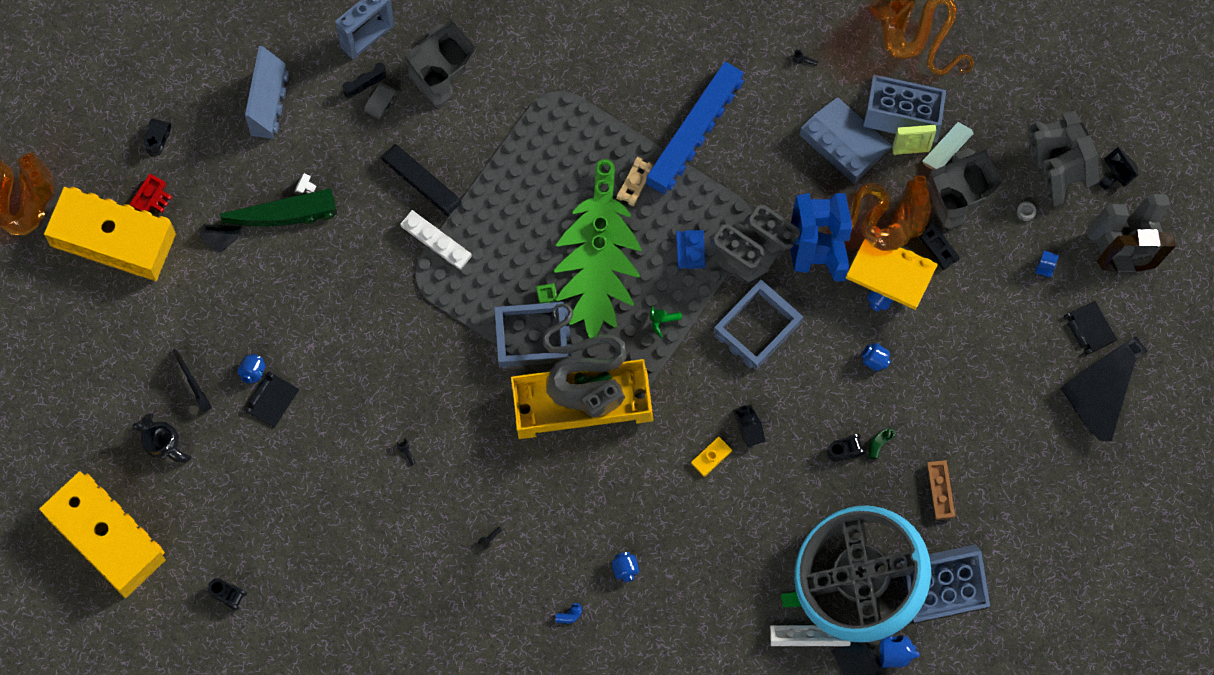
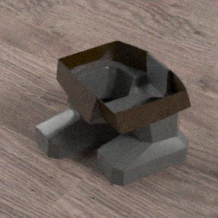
[1086,194,1176,272]

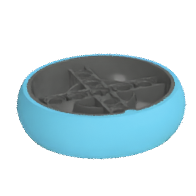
[794,506,931,642]

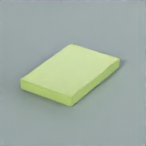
[892,125,936,155]

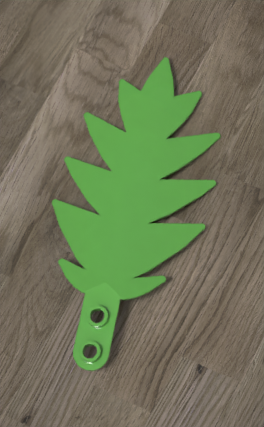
[554,159,642,338]

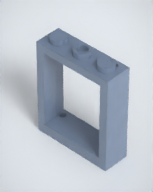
[335,0,395,60]
[714,280,803,370]
[494,302,572,368]

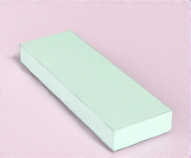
[922,122,974,170]

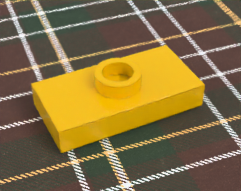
[691,437,732,477]

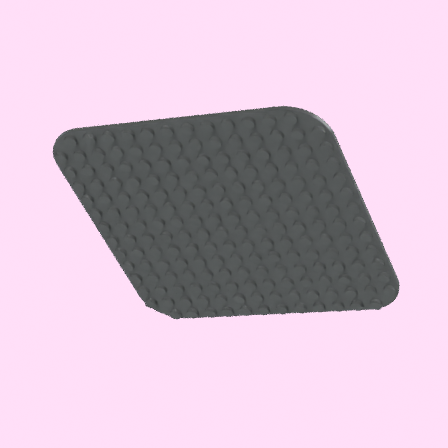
[416,91,752,399]

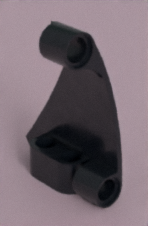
[1060,337,1148,442]

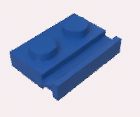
[676,230,706,269]

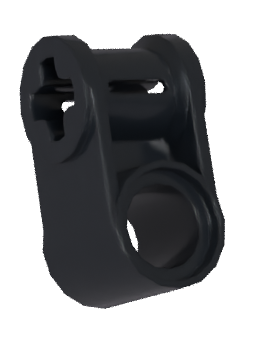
[143,118,171,156]
[827,434,866,462]
[208,578,247,611]

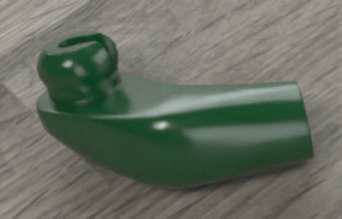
[574,372,612,384]
[869,428,896,460]

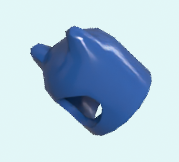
[880,635,920,668]

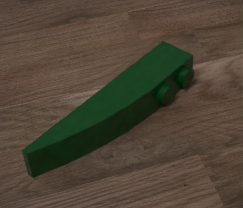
[220,188,338,227]

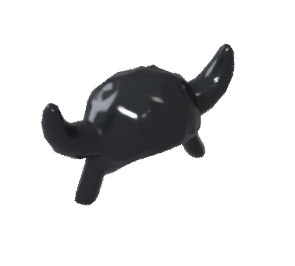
[133,413,192,463]

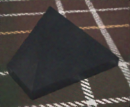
[1104,147,1139,187]
[200,224,241,253]

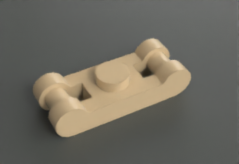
[616,157,655,207]

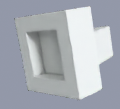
[293,173,316,196]

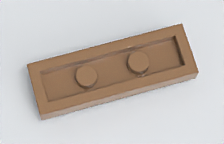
[926,460,955,521]

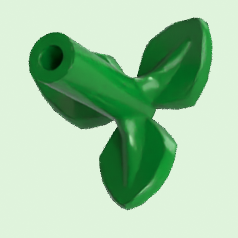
[649,306,682,338]

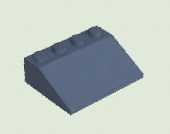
[245,46,289,139]
[863,74,946,142]
[799,97,893,184]
[900,545,990,623]

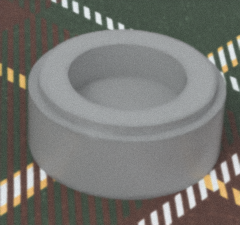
[1017,202,1036,221]

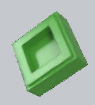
[536,283,558,304]

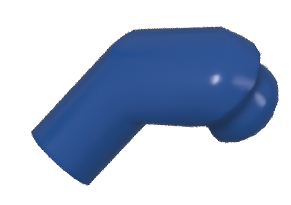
[556,603,582,623]

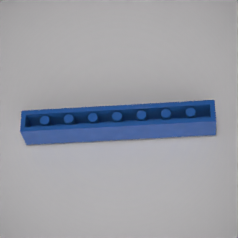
[646,62,744,195]

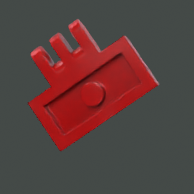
[130,173,172,213]

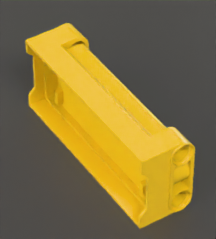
[511,359,654,439]

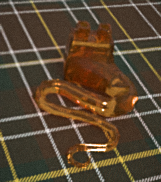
[868,0,974,76]
[0,152,55,235]
[826,176,931,251]

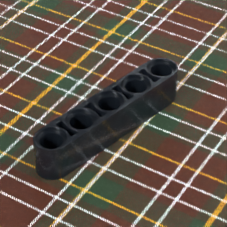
[381,144,462,216]

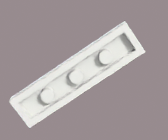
[400,210,472,270]
[770,625,851,646]

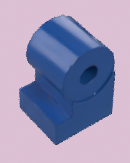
[1035,250,1059,278]

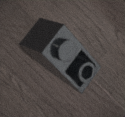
[733,405,766,447]

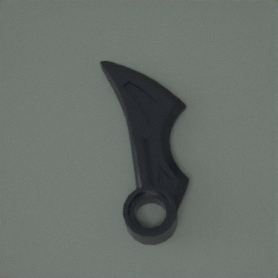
[173,349,212,413]

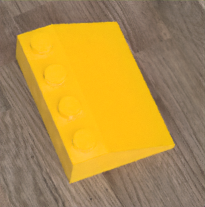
[846,233,938,310]

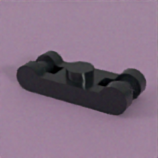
[342,63,387,98]
[915,221,960,270]

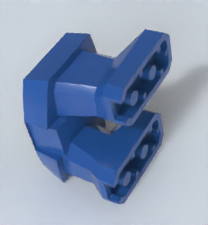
[790,193,852,281]

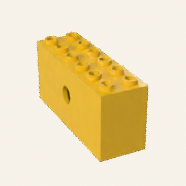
[44,187,176,282]
[39,471,166,599]

